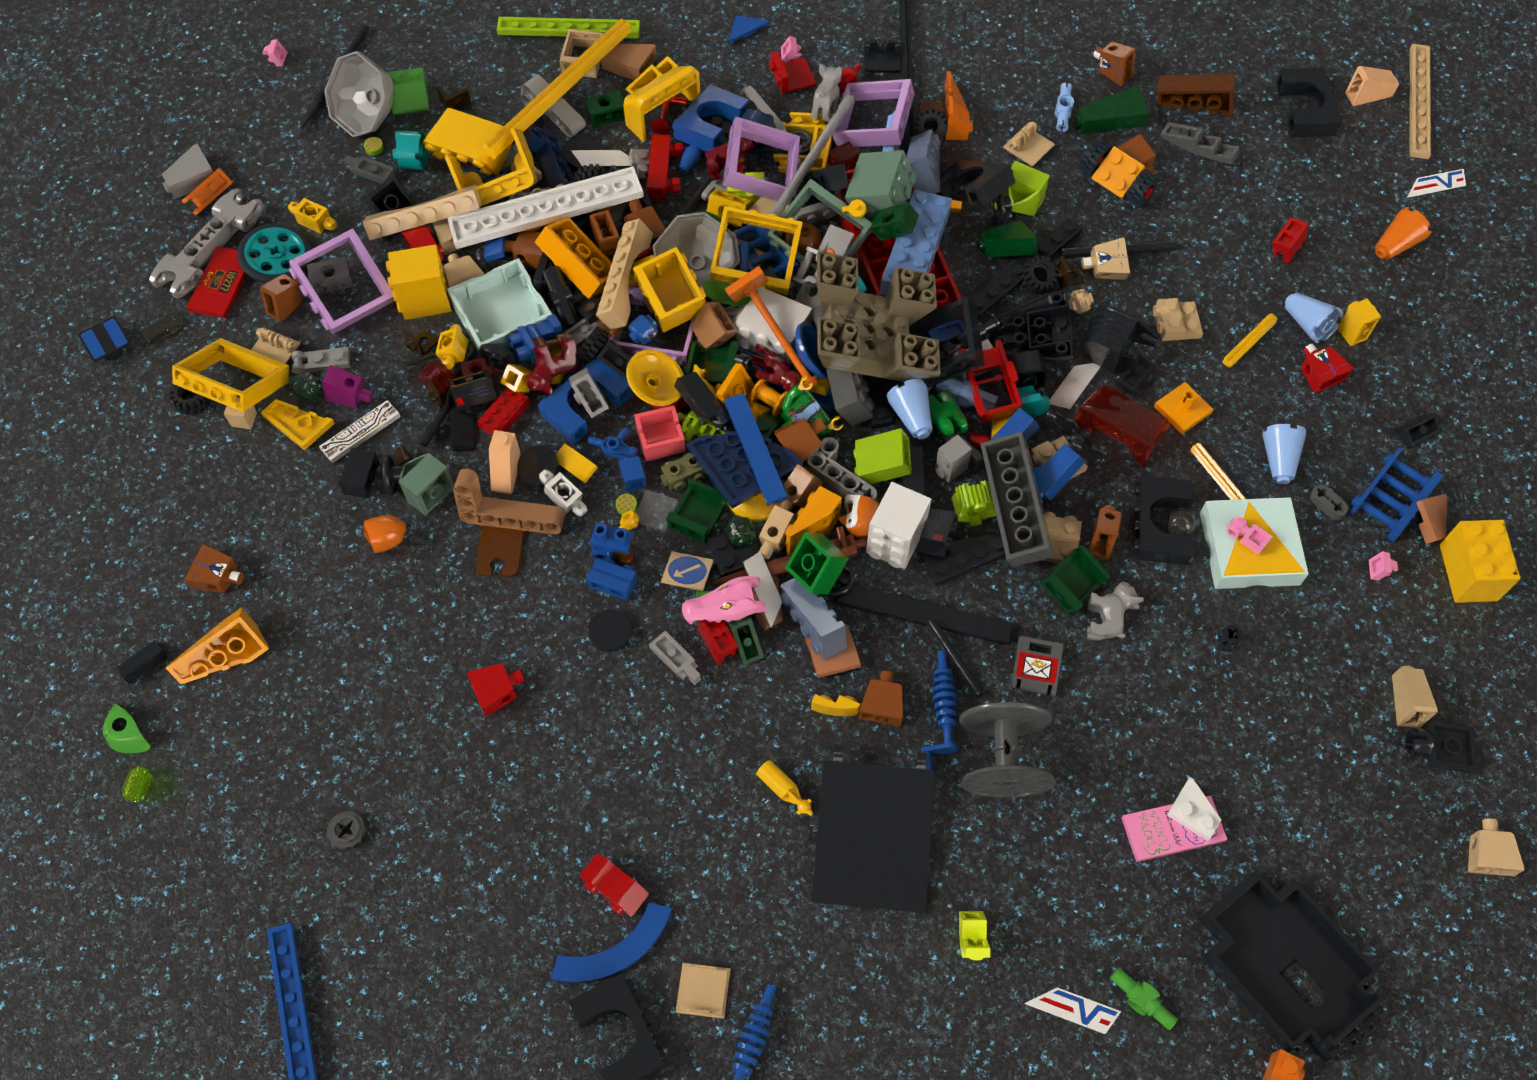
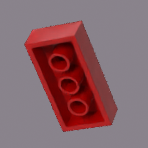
[477,387,530,436]

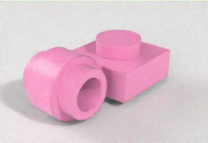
[1227,517,1273,555]

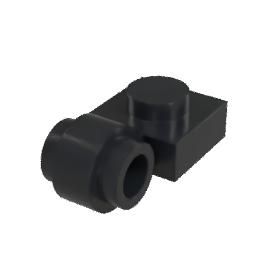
[734,353,760,384]

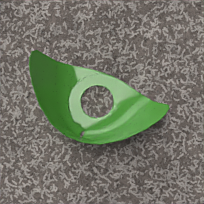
[703,280,758,306]
[103,704,150,753]

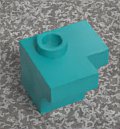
[1011,385,1050,418]

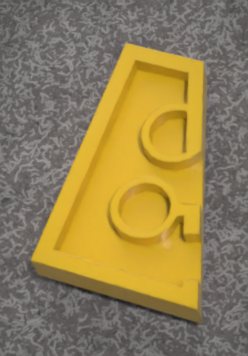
[261,399,335,451]

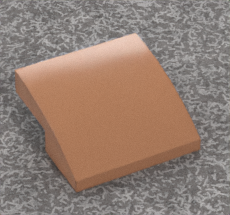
[805,625,861,678]

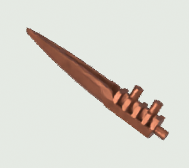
[709,526,867,586]

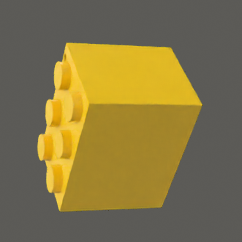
[386,245,452,320]
[633,247,707,333]
[1440,520,1521,603]

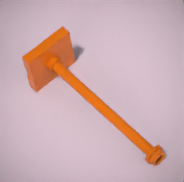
[725,266,818,388]

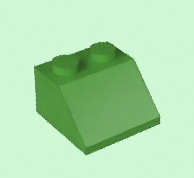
[387,68,430,115]

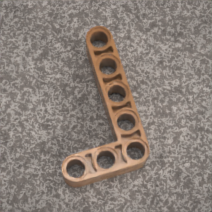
[453,469,566,534]

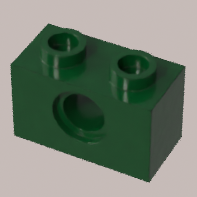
[584,90,625,128]
[870,202,919,241]

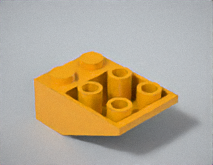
[785,486,842,555]

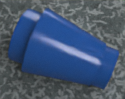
[677,145,702,174]

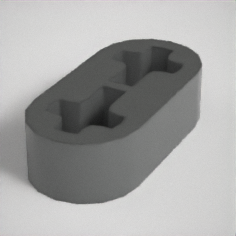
[1310,484,1348,520]

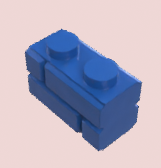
[586,558,638,601]

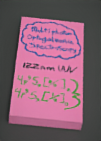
[1121,796,1227,862]

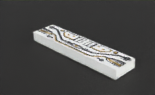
[319,400,400,463]

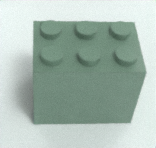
[845,150,916,223]

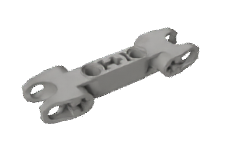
[149,188,264,299]

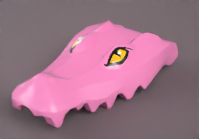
[682,576,766,624]

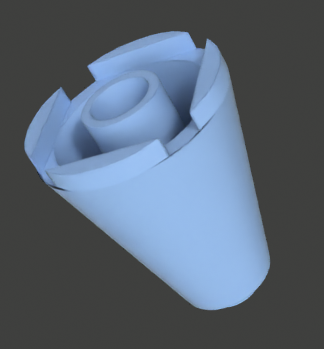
[1285,293,1343,343]
[887,379,933,439]
[1262,424,1306,484]

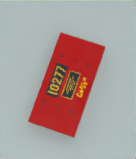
[186,246,255,319]

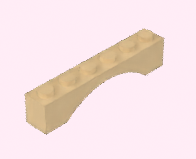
[363,185,482,240]
[596,218,653,330]

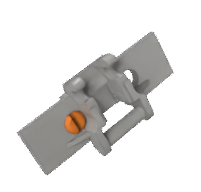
[792,224,854,322]

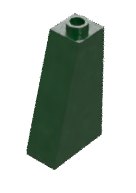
[1075,86,1149,134]

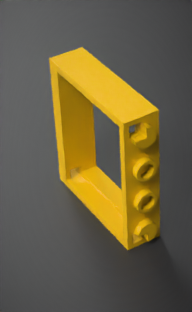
[710,206,803,296]
[172,338,289,412]

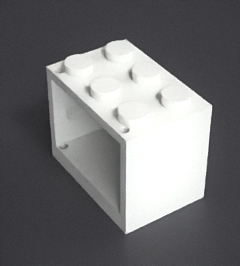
[736,287,812,366]
[866,482,931,570]

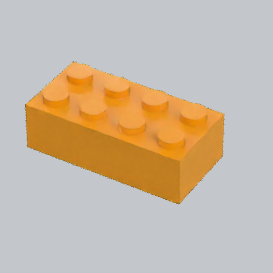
[535,217,612,299]

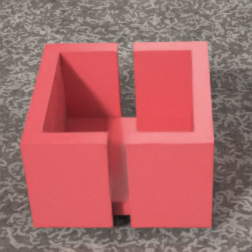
[634,405,686,462]

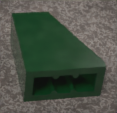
[976,220,1037,257]

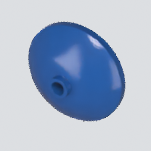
[795,322,828,379]

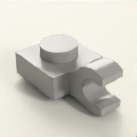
[629,149,650,179]

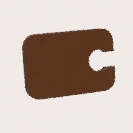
[476,525,524,577]

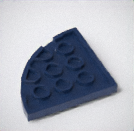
[686,431,803,509]

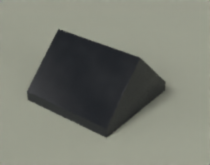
[364,175,416,215]

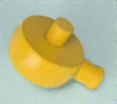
[842,199,867,218]
[619,511,639,530]

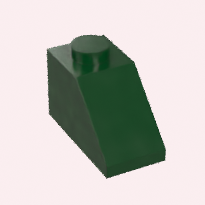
[756,411,785,443]
[725,615,764,665]

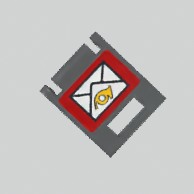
[1010,636,1064,696]

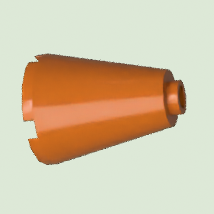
[1375,207,1431,260]

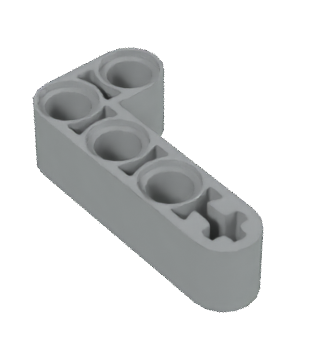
[521,74,586,138]
[807,437,877,504]

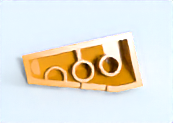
[166,607,269,684]

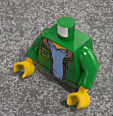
[779,375,844,438]

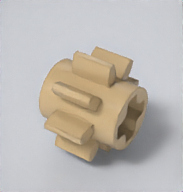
[1069,289,1094,313]

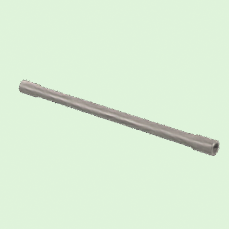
[768,94,855,217]

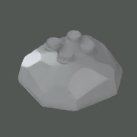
[324,51,394,137]
[653,212,740,295]

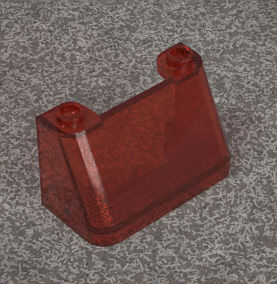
[1074,385,1170,467]

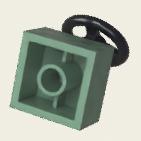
[382,453,454,516]

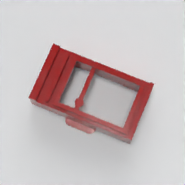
[958,339,1023,423]

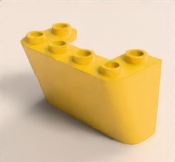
[422,108,512,176]

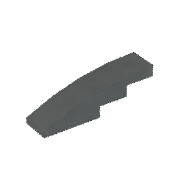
[1161,122,1240,164]

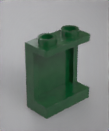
[684,341,743,386]
[666,478,727,544]
[1040,545,1111,614]

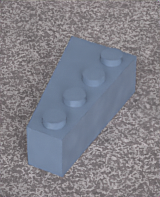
[907,129,941,194]
[780,578,847,660]

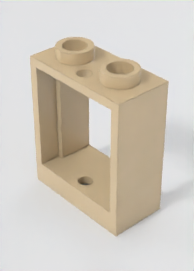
[559,29,604,78]

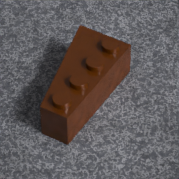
[1157,74,1235,117]

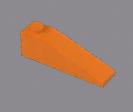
[945,71,973,140]

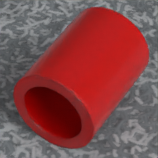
[969,432,989,448]

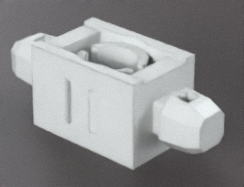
[539,469,587,517]

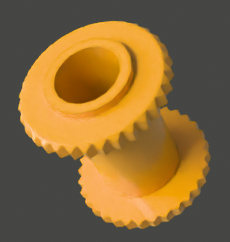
[750,379,788,416]

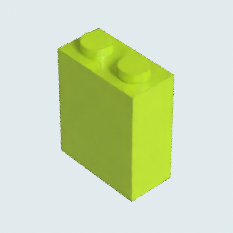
[853,428,911,484]

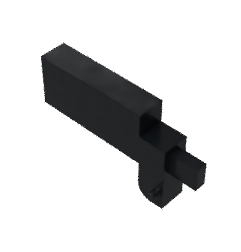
[674,371,736,433]

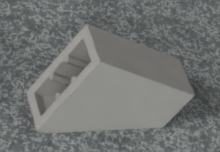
[162,144,213,199]

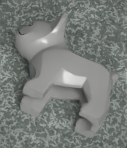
[811,64,842,121]
[1087,582,1144,641]

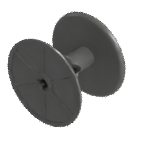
[959,702,1056,798]

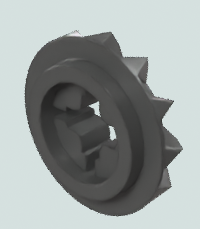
[789,130,813,155]
[327,811,365,849]

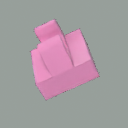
[781,36,802,62]
[263,39,288,67]
[1369,551,1398,581]

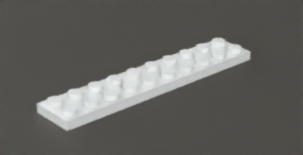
[447,166,644,249]

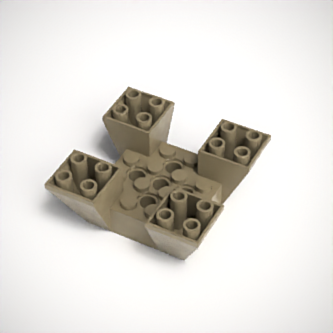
[817,251,941,381]

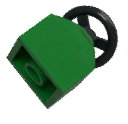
[785,532,855,597]

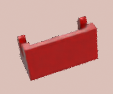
[1272,217,1309,263]
[698,619,738,665]

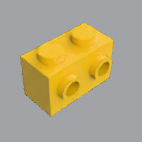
[1337,298,1381,346]

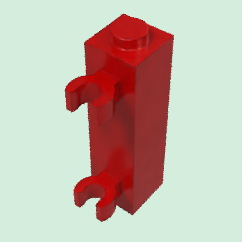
[647,135,684,200]

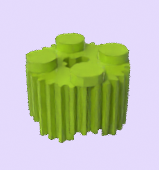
[952,480,997,526]

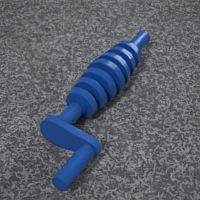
[921,650,959,770]
[732,984,776,1080]

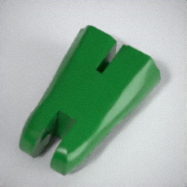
[928,390,968,437]

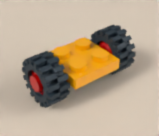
[1079,139,1159,208]

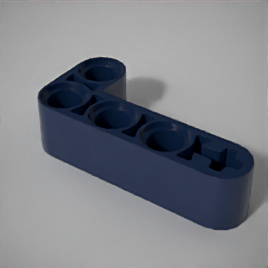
[524,125,575,188]

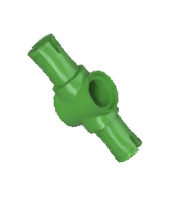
[1110,967,1178,1030]

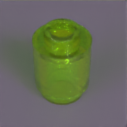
[121,766,153,803]

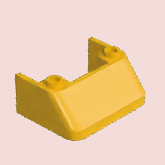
[623,66,700,142]
[445,128,535,208]

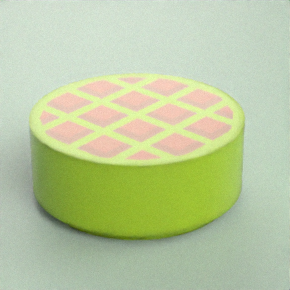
[364,137,384,156]
[616,494,637,515]

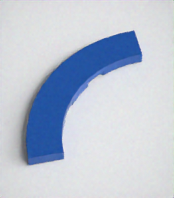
[551,902,672,983]

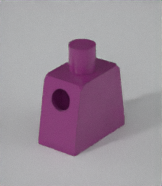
[322,365,373,408]

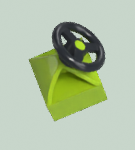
[989,161,1050,225]

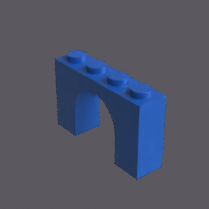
[672,84,749,152]
[538,357,633,445]
[990,408,1084,501]

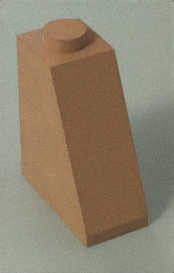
[601,44,657,80]

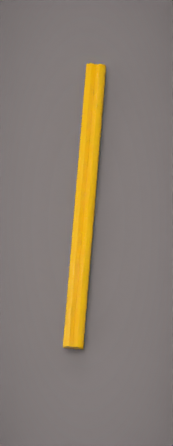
[483,18,632,159]

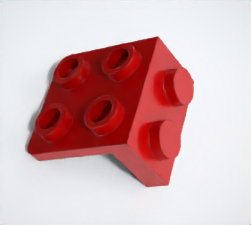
[768,51,815,94]

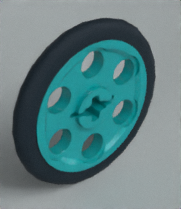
[237,223,313,283]

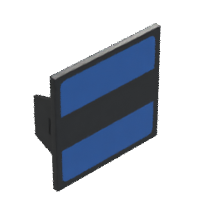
[78,316,131,363]

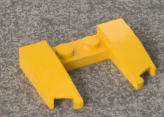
[773,112,834,174]

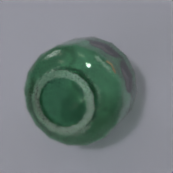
[291,372,323,402]
[725,515,757,548]

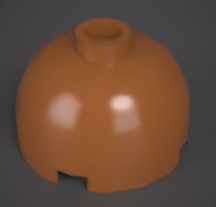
[785,222,822,261]

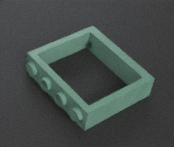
[767,179,872,273]

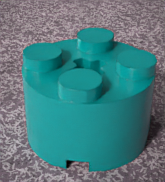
[393,130,429,170]

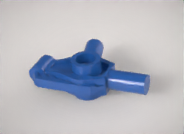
[588,427,638,460]

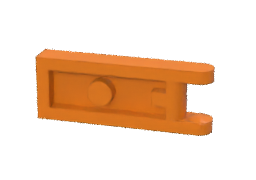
[182,168,233,216]

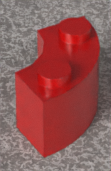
[401,225,445,261]
[579,854,649,917]

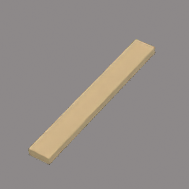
[1410,44,1431,159]

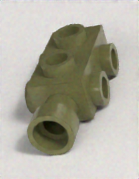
[659,453,707,491]

